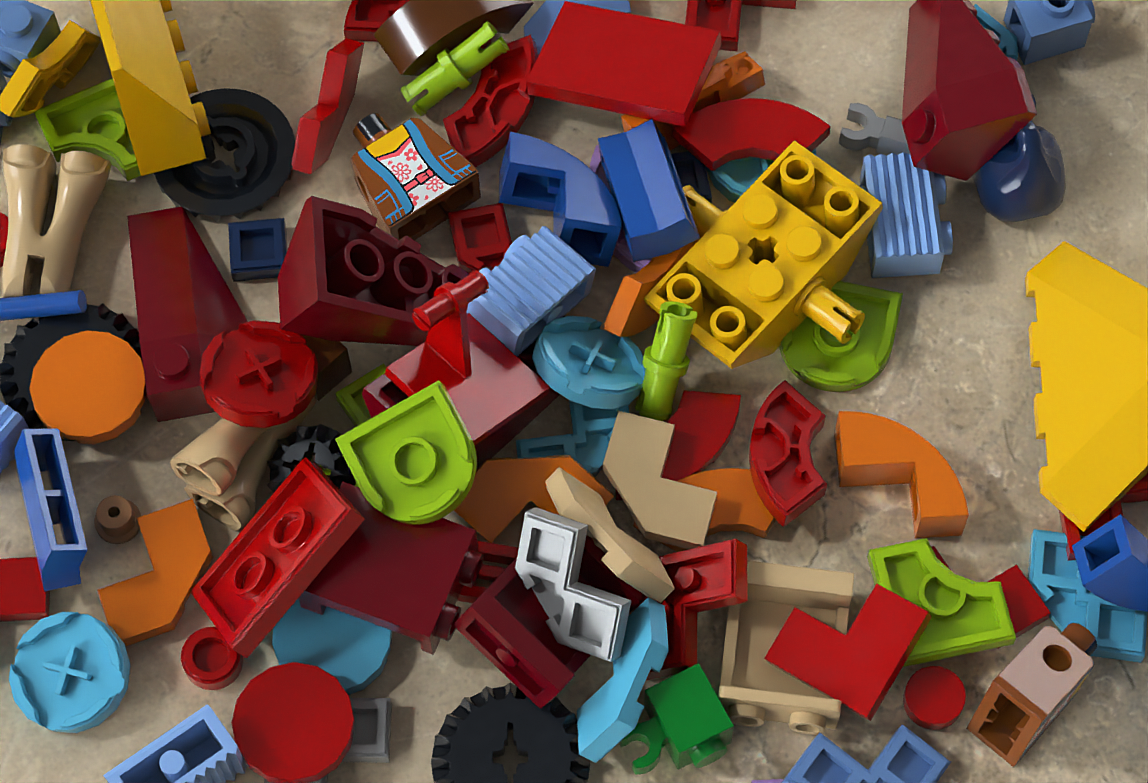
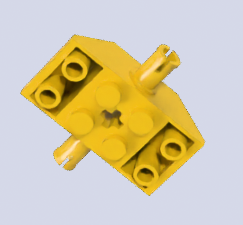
[644,140,883,369]

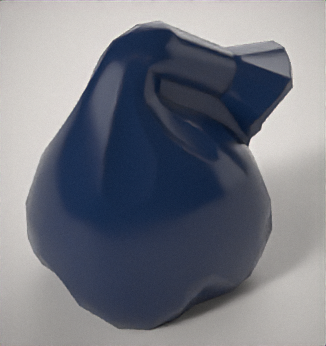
[972,94,1066,222]

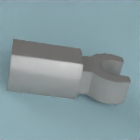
[839,103,910,156]

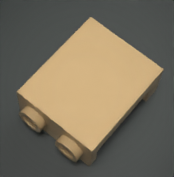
[718,560,854,734]

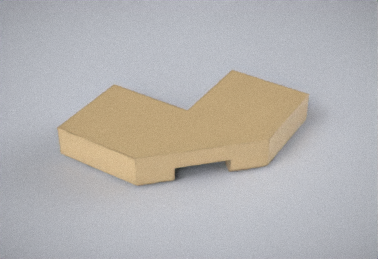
[603,411,717,549]
[545,467,675,603]

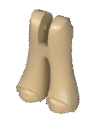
[2,144,111,298]
[170,396,316,532]

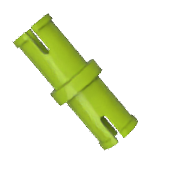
[401,21,509,116]
[635,301,698,421]

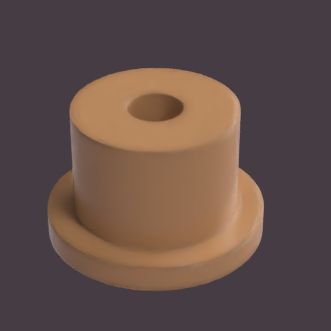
[94,495,141,544]

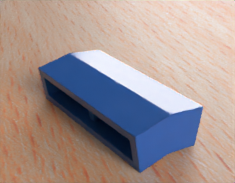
[598,119,700,262]
[14,429,88,592]

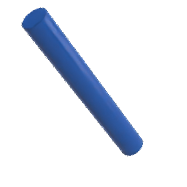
[0,290,87,321]

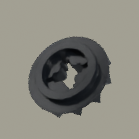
[266,424,356,493]

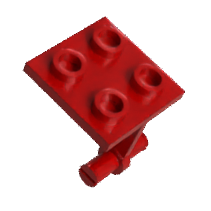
[385,270,550,446]

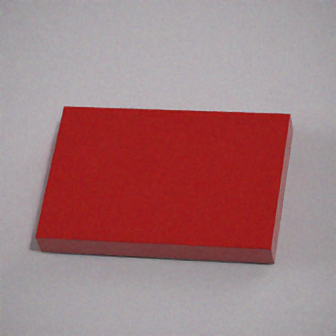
[526,1,722,127]
[191,457,365,658]

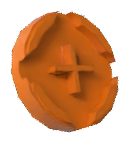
[30,331,147,445]

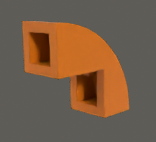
[834,411,969,538]

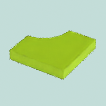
[34,78,141,181]
[867,538,1016,667]

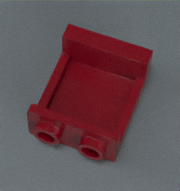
[298,482,484,655]
[453,514,646,709]

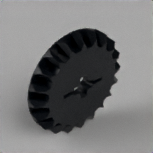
[154,88,295,222]
[0,303,142,441]
[431,682,590,783]

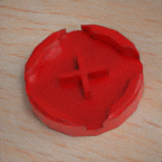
[200,320,318,428]
[231,662,355,783]

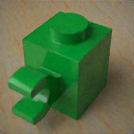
[619,663,734,775]

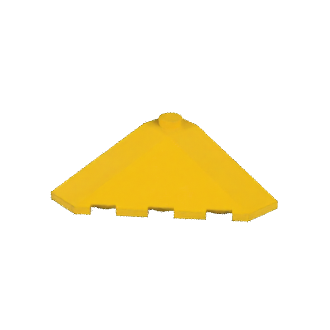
[1025,241,1148,532]

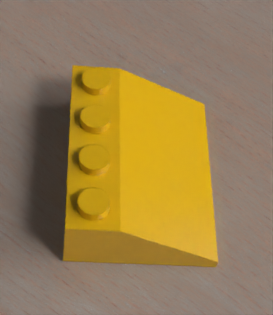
[90,0,211,176]

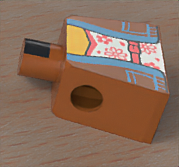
[351,113,481,241]
[966,623,1097,767]

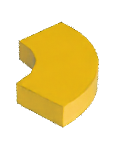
[0,20,101,118]

